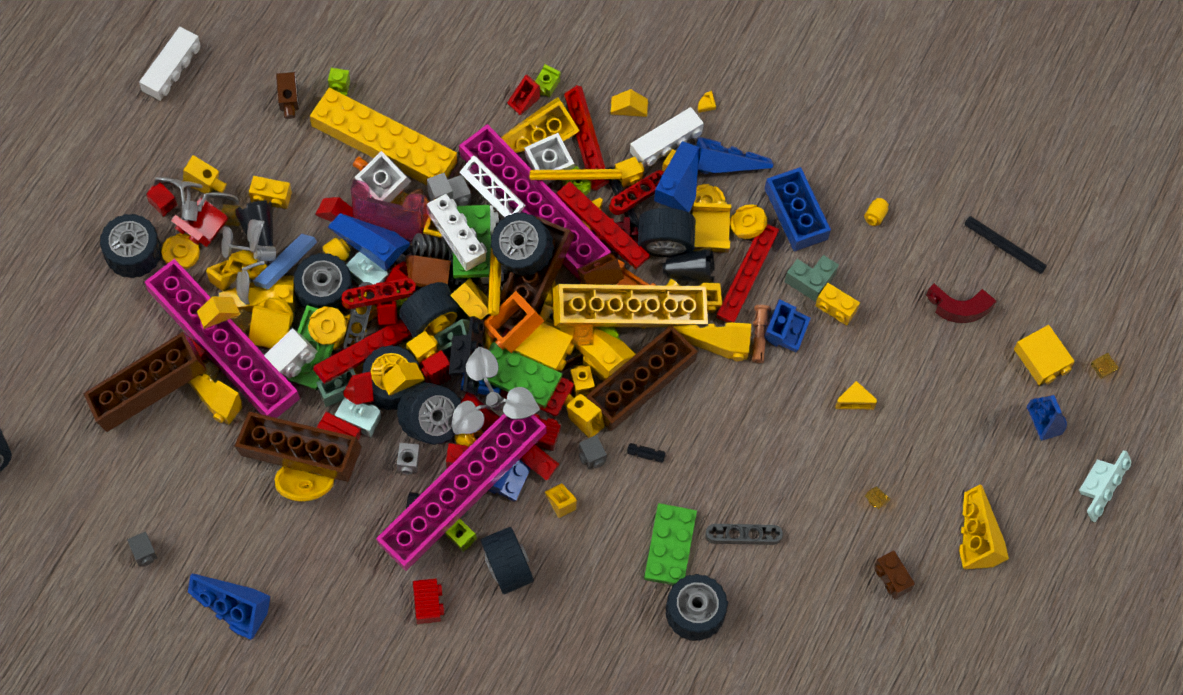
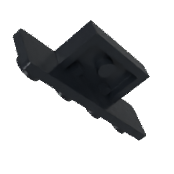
[449,316,485,396]

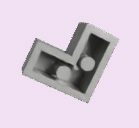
[427,173,471,206]

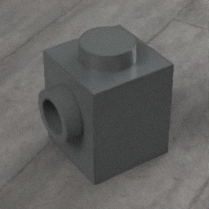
[578,435,607,469]
[127,531,157,566]

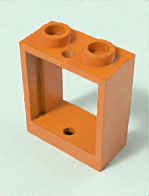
[484,291,545,353]

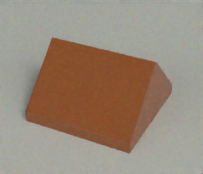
[405,255,451,287]

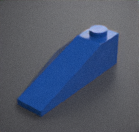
[696,137,774,174]
[654,141,699,213]
[328,213,410,271]
[1027,395,1067,441]
[188,574,270,640]

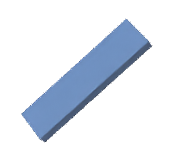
[253,234,317,290]

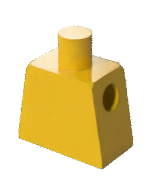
[183,155,227,194]
[564,394,604,438]

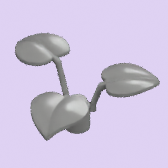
[154,177,239,221]
[221,219,276,304]
[452,347,540,435]

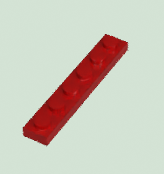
[564,85,609,191]
[556,181,650,269]
[716,224,779,323]
[313,319,412,384]
[461,393,559,481]

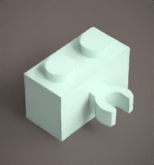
[346,252,388,296]
[335,397,381,438]

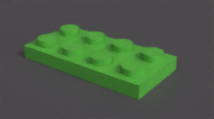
[453,205,491,279]
[282,305,334,390]
[482,342,562,409]
[644,503,697,585]

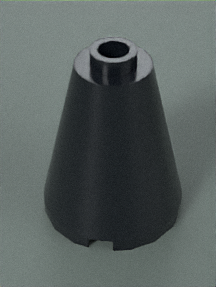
[235,201,273,246]
[663,247,715,284]

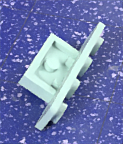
[1079,450,1131,522]

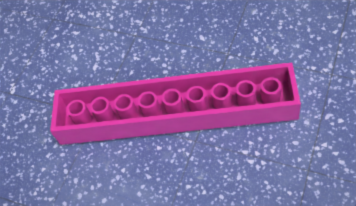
[459,124,611,282]
[144,259,300,418]
[376,414,547,571]

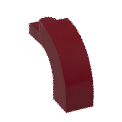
[926,283,996,323]

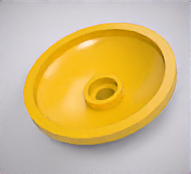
[275,466,334,502]

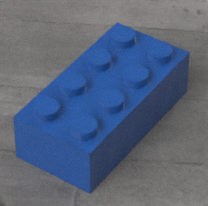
[764,167,831,251]

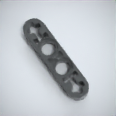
[343,282,374,350]
[705,524,783,545]

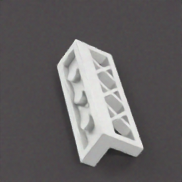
[460,155,526,217]

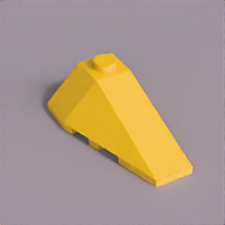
[501,97,579,153]
[219,276,296,312]
[673,322,751,361]
[556,326,636,379]
[188,373,243,425]
[959,484,1009,569]

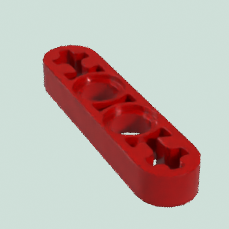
[609,170,664,215]
[342,278,416,309]

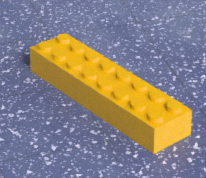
[310,87,458,185]
[553,284,708,328]

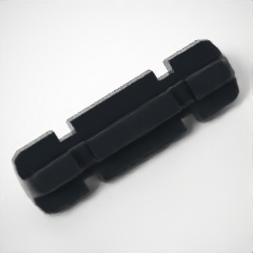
[627,443,666,463]

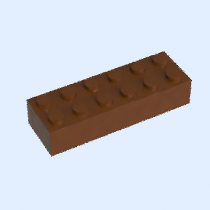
[500,216,575,331]
[586,325,698,432]
[83,332,207,432]
[235,412,362,482]

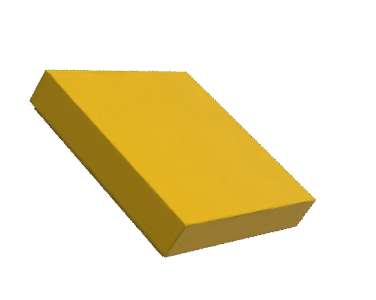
[249,306,292,348]

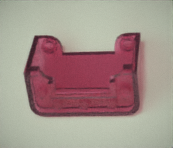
[351,179,429,242]

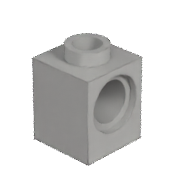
[397,443,420,475]

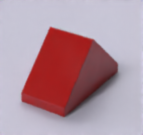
[507,75,540,115]
[315,197,358,222]
[343,372,373,405]

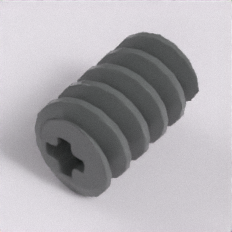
[411,233,453,260]

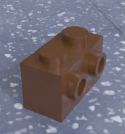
[577,253,624,285]
[874,550,915,600]

